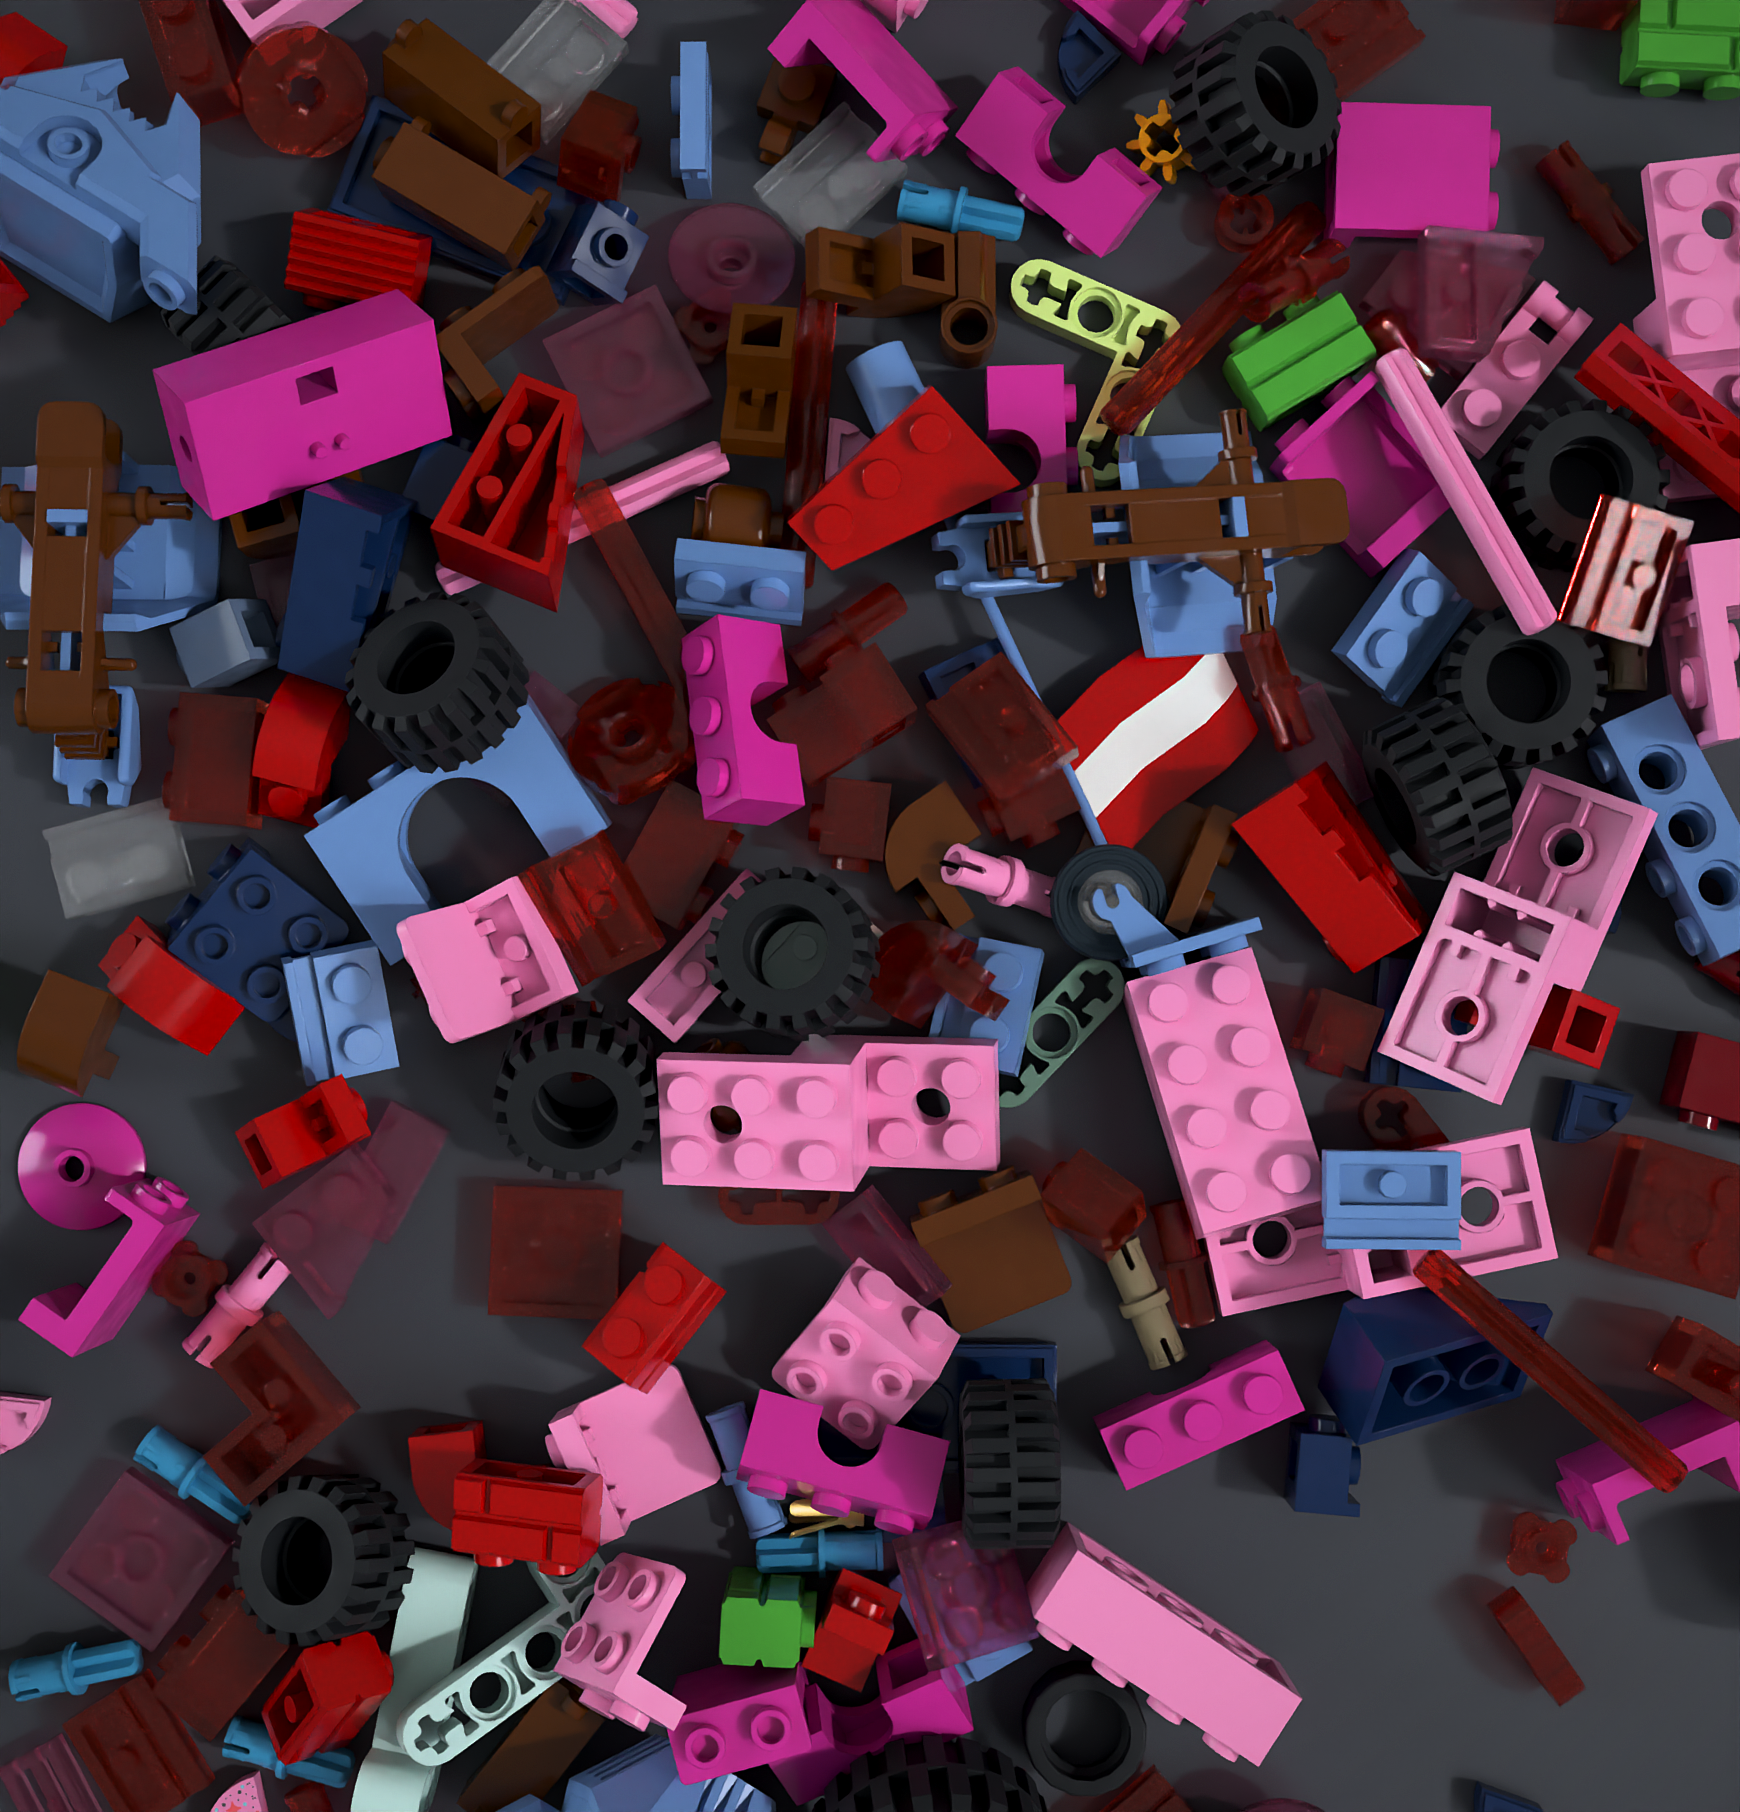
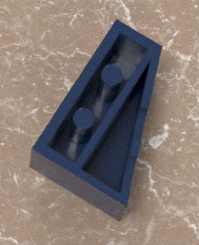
[275,476,417,692]

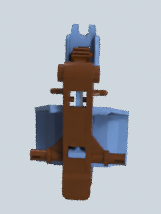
[0,401,222,808]
[931,408,1350,659]

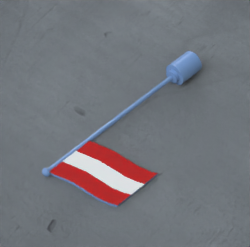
[845,341,1259,880]

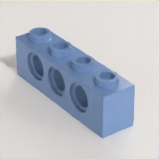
[1587,694,1740,967]

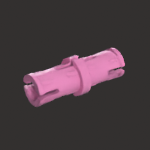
[941,843,1056,918]
[181,1242,296,1368]

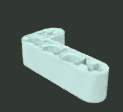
[351,1547,479,1812]
[396,1552,606,1766]

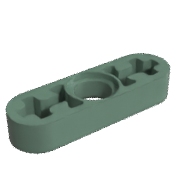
[999,958,1125,1108]

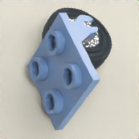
[1050,844,1262,976]

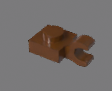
[756,58,837,170]

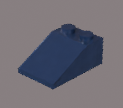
[1318,1289,1553,1446]

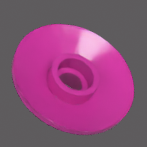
[18,1103,147,1230]

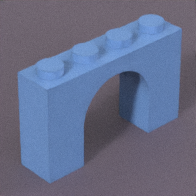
[304,695,612,966]

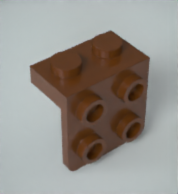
[436,265,559,424]
[1074,800,1240,936]
[909,1165,1072,1333]

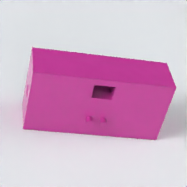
[152,289,453,521]

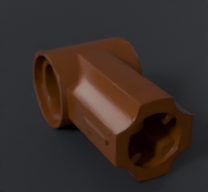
[939,231,998,369]

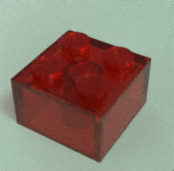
[1587,1133,1740,1300]

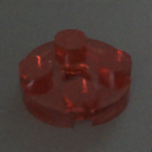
[235,21,368,157]
[567,678,696,805]

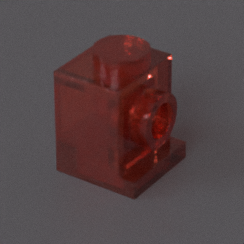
[557,89,642,203]

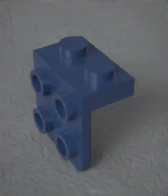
[165,837,349,1022]

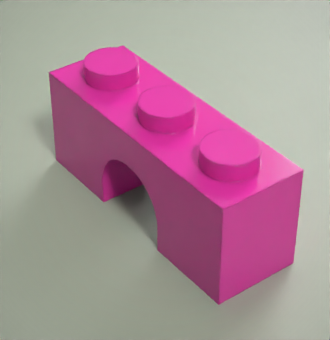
[955,66,1163,258]
[984,364,1078,514]
[681,614,805,826]
[1092,1339,1305,1491]
[736,1389,950,1535]
[768,1632,974,1806]

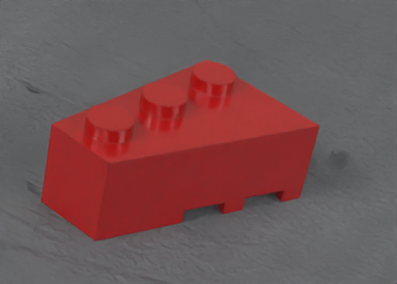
[430,372,585,613]
[787,385,1021,571]
[1231,761,1431,974]

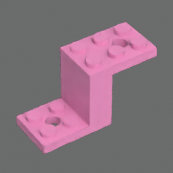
[1652,538,1740,750]

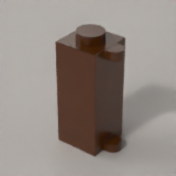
[382,18,541,179]
[371,116,552,271]
[456,1677,606,1812]

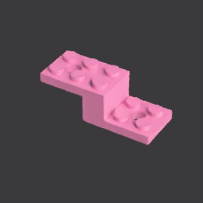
[1633,153,1740,503]
[1377,767,1658,1105]
[656,1034,1000,1192]
[1203,1127,1558,1316]

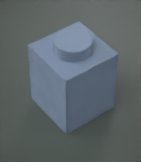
[169,598,280,688]

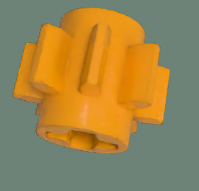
[1126,99,1196,185]

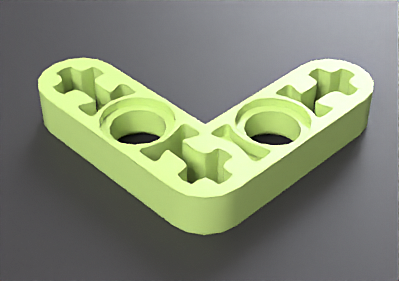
[1009,259,1183,487]

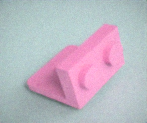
[396,873,579,1043]
[772,1257,961,1450]
[545,1364,722,1546]
[553,1552,687,1732]

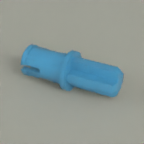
[897,179,1025,242]
[133,1425,259,1524]
[756,1528,884,1578]
[8,1639,144,1702]
[222,1715,355,1788]

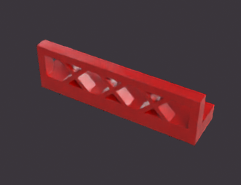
[1574,322,1740,514]

